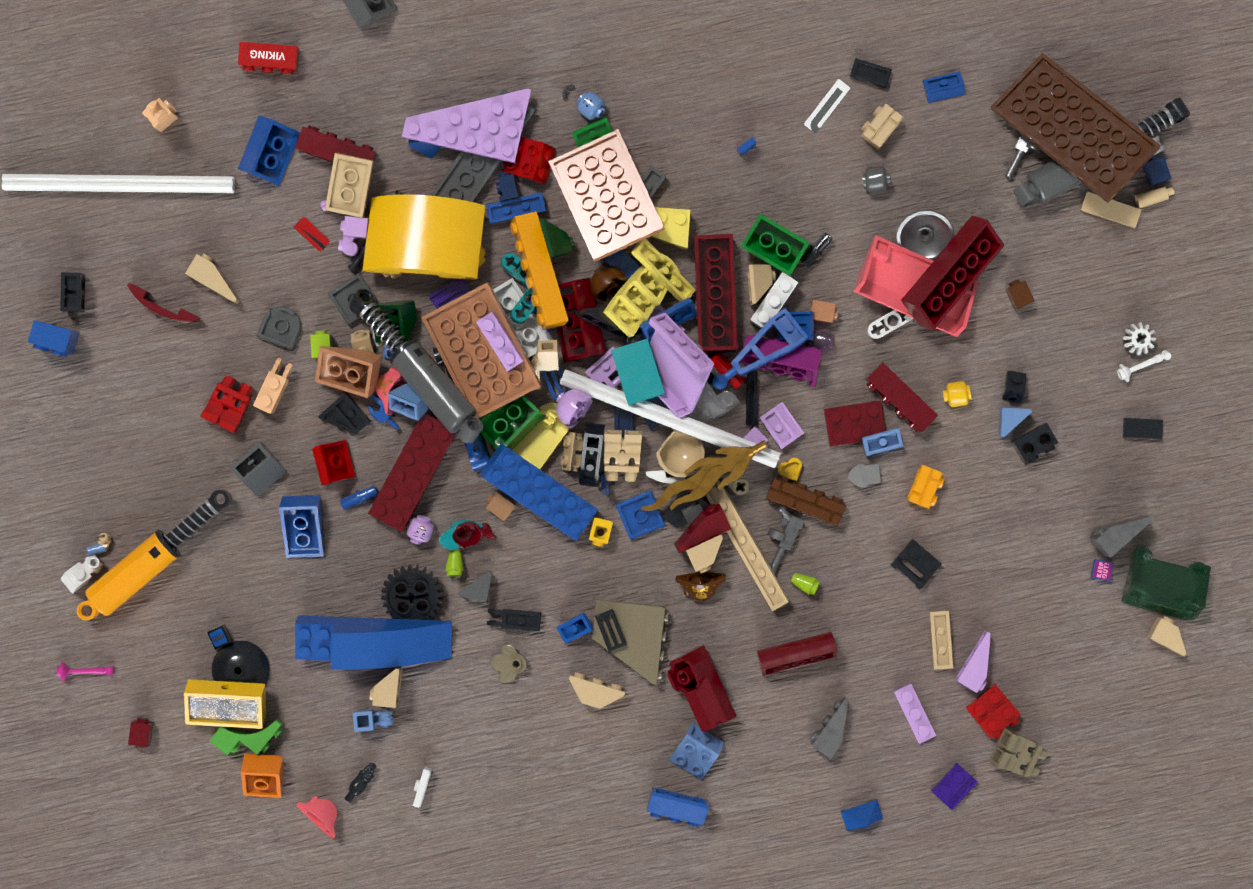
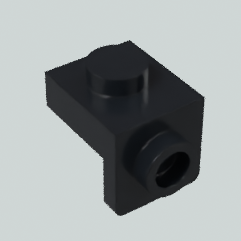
[1002,370,1026,402]

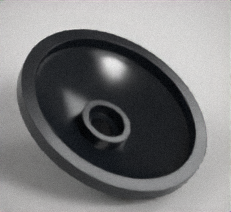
[212,640,270,684]

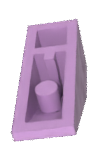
[955,631,991,693]

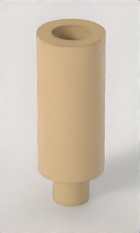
[1135,186,1175,208]

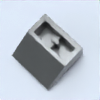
[230,442,287,496]

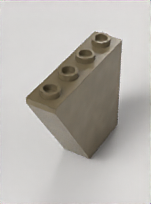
[592,599,668,684]

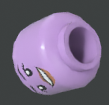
[406,515,434,545]

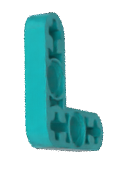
[500,253,535,324]

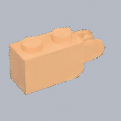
[142,98,178,132]
[253,358,293,414]

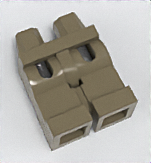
[989,727,1048,778]

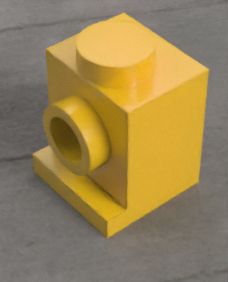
[589,517,613,547]

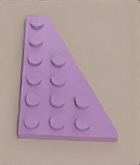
[402,89,531,163]

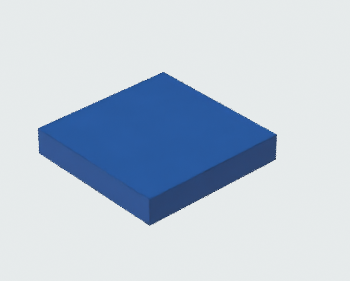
[616,490,665,540]

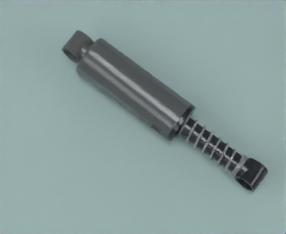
[1013,97,1191,208]
[349,289,483,443]

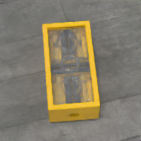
[184,679,266,729]

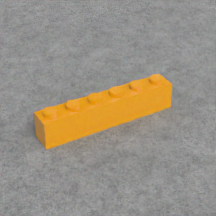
[510,212,569,330]

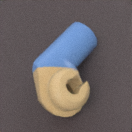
[87,533,111,556]

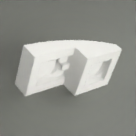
[646,470,685,484]

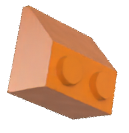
[241,754,284,798]

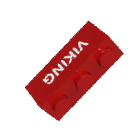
[238,41,300,75]

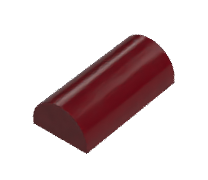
[757,632,837,676]

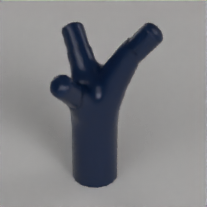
[599,471,616,495]

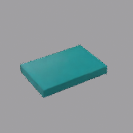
[611,338,665,406]

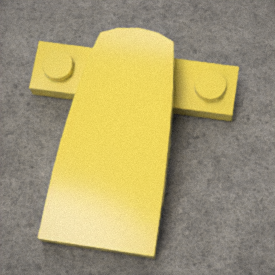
[603,239,696,338]

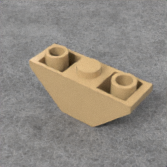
[569,672,625,709]

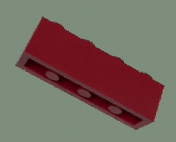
[295,125,377,164]
[865,362,938,432]

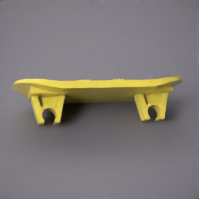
[513,403,570,469]

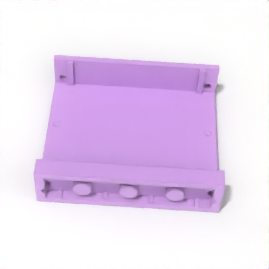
[649,313,714,418]

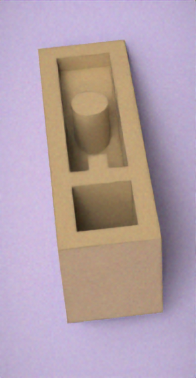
[185,253,240,304]

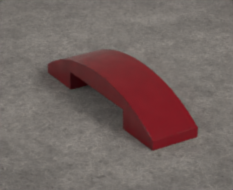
[127,283,201,322]

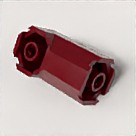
[667,645,736,732]

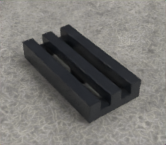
[595,609,627,652]

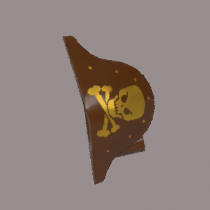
[675,572,726,601]

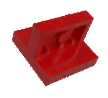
[312,440,356,486]

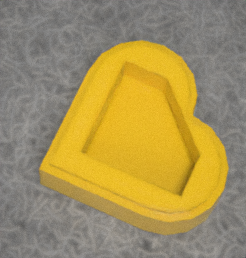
[778,458,802,481]

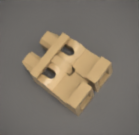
[604,430,642,482]

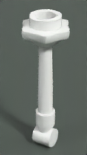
[1117,350,1171,382]

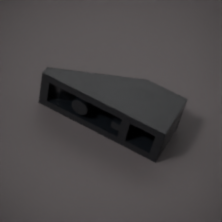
[575,308,626,338]
[579,422,605,485]

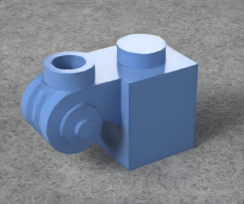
[353,708,394,732]

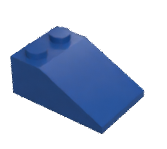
[279,495,324,558]

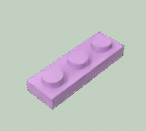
[476,311,525,371]
[893,683,936,744]

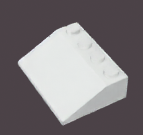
[493,278,553,359]

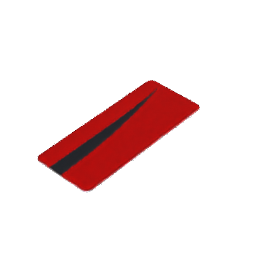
[294,217,330,252]

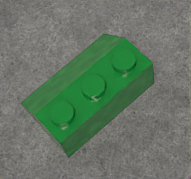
[740,214,810,276]
[480,395,546,450]

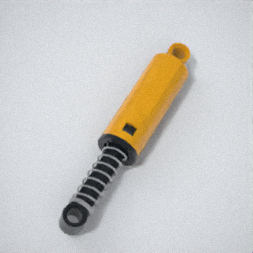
[77,489,232,620]

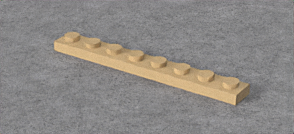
[706,478,790,611]

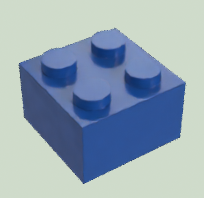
[28,320,80,357]

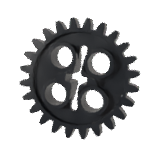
[381,564,444,620]

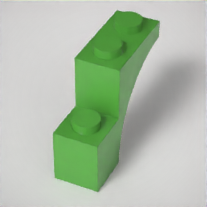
[209,718,284,755]

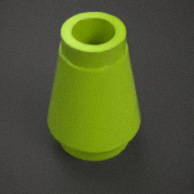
[445,549,464,577]
[790,573,820,595]

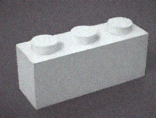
[750,272,798,329]

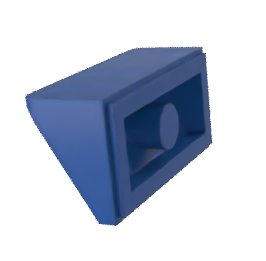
[923,71,965,103]

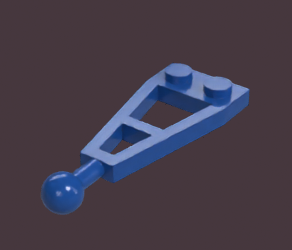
[712,308,809,389]

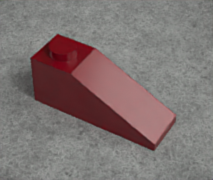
[674,504,731,553]

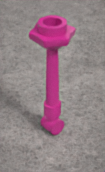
[57,662,114,681]

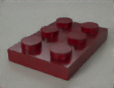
[824,400,886,447]

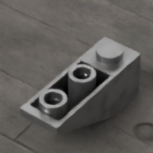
[810,697,848,759]

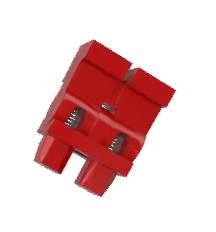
[200,375,253,433]

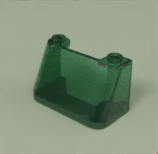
[1121,547,1211,620]

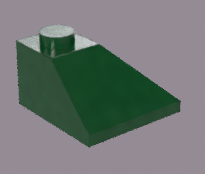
[539,218,575,260]
[373,300,417,343]

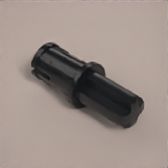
[800,233,833,268]

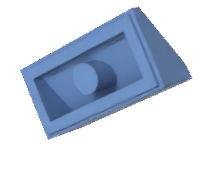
[862,428,904,456]

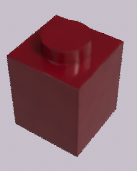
[128,717,154,747]

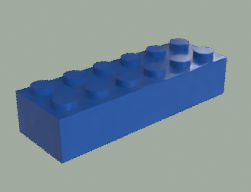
[479,443,598,541]

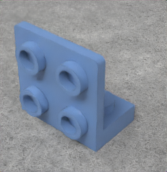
[669,722,725,780]

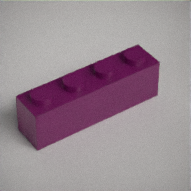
[741,334,822,387]

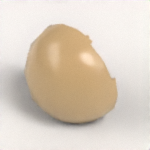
[656,430,705,478]

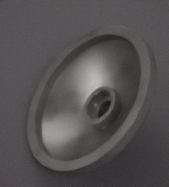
[897,209,955,261]

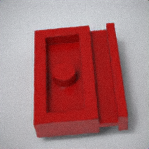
[711,351,747,389]

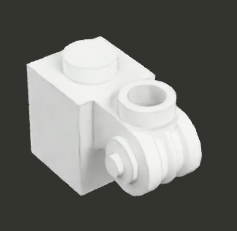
[61,555,103,594]

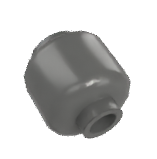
[863,167,891,193]

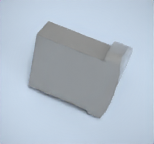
[848,464,881,487]

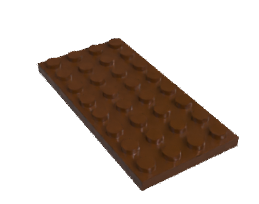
[991,53,1161,203]

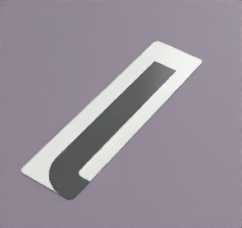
[804,79,850,133]

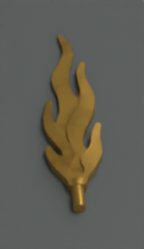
[641,440,768,511]

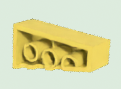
[648,207,690,250]

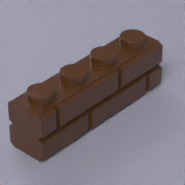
[765,475,846,526]

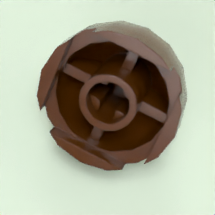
[590,266,628,303]

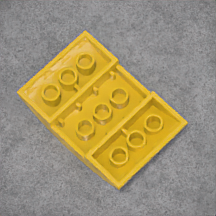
[363,195,486,280]

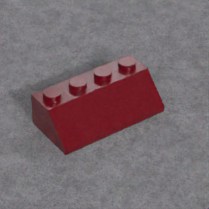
[556,278,606,363]

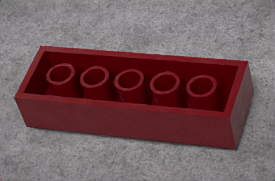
[901,215,1004,330]
[694,234,737,352]
[368,413,458,532]

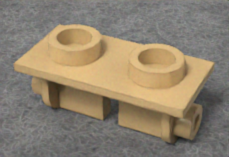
[561,432,584,472]

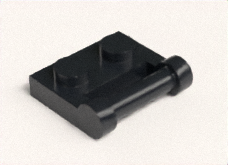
[890,539,942,590]

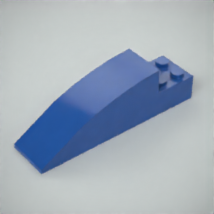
[295,615,452,670]

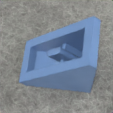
[998,408,1032,438]

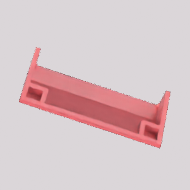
[853,235,979,337]

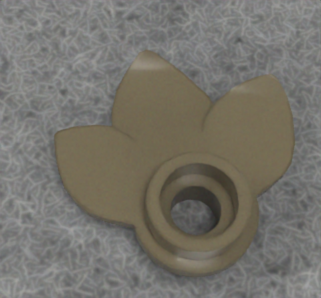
[490,644,527,683]

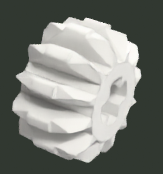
[1122,322,1156,355]

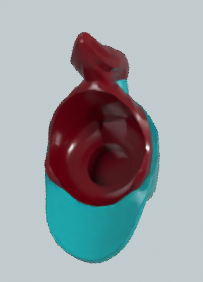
[439,519,496,550]

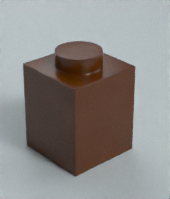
[1005,279,1035,310]

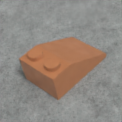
[315,346,382,398]

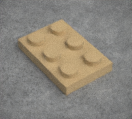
[325,153,374,218]

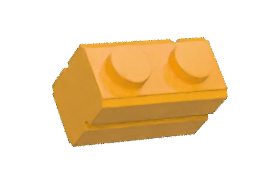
[906,465,945,509]

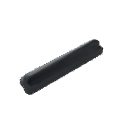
[746,370,757,426]

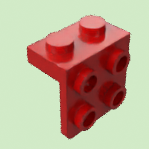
[503,137,556,185]

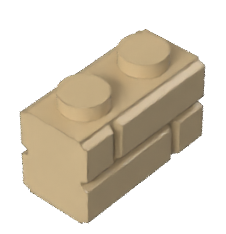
[861,104,904,150]

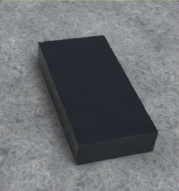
[850,58,892,88]
[1122,418,1163,439]

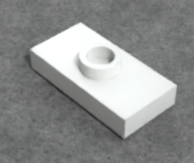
[413,767,432,808]

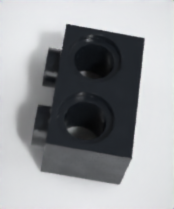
[60,272,85,313]
[1011,423,1058,463]

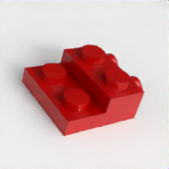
[965,684,1021,739]

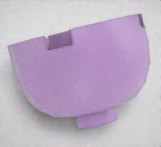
[556,389,593,428]

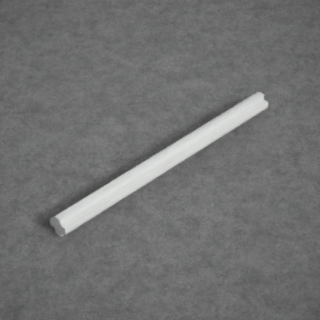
[2,174,235,193]
[560,369,781,468]

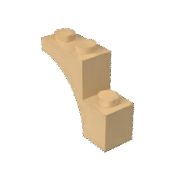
[530,340,559,390]

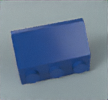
[238,116,300,186]
[647,787,709,827]

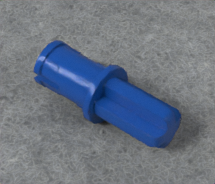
[340,485,378,509]

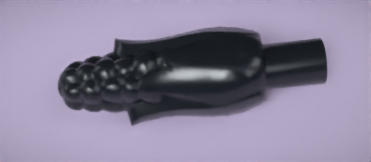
[344,763,376,803]

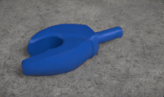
[368,394,399,430]

